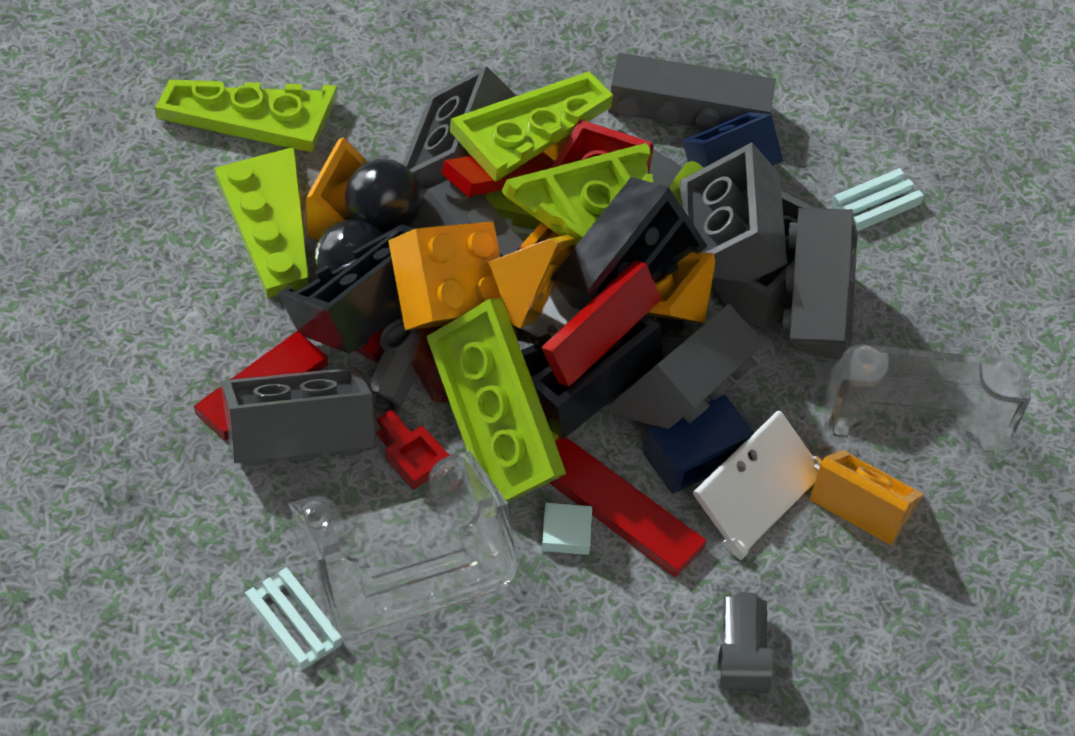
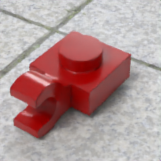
[376,410,451,490]

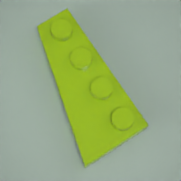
[450,71,613,182]
[155,79,337,153]
[214,147,309,298]

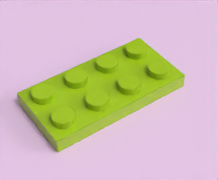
[427,298,566,509]

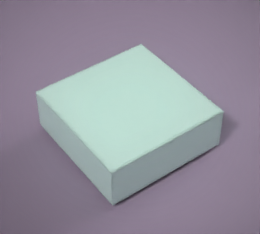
[542,503,592,555]

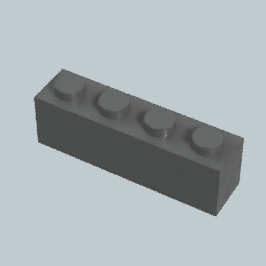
[608,53,776,131]

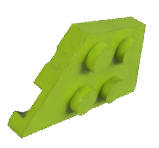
[502,143,654,247]

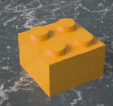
[388,221,501,330]

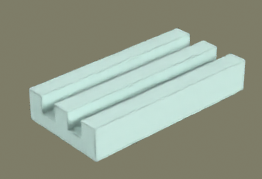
[831,168,924,231]
[245,567,342,671]

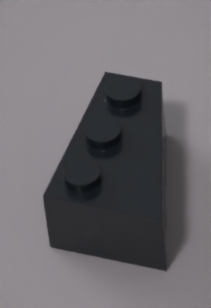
[550,177,708,311]
[277,224,416,354]
[521,315,663,440]

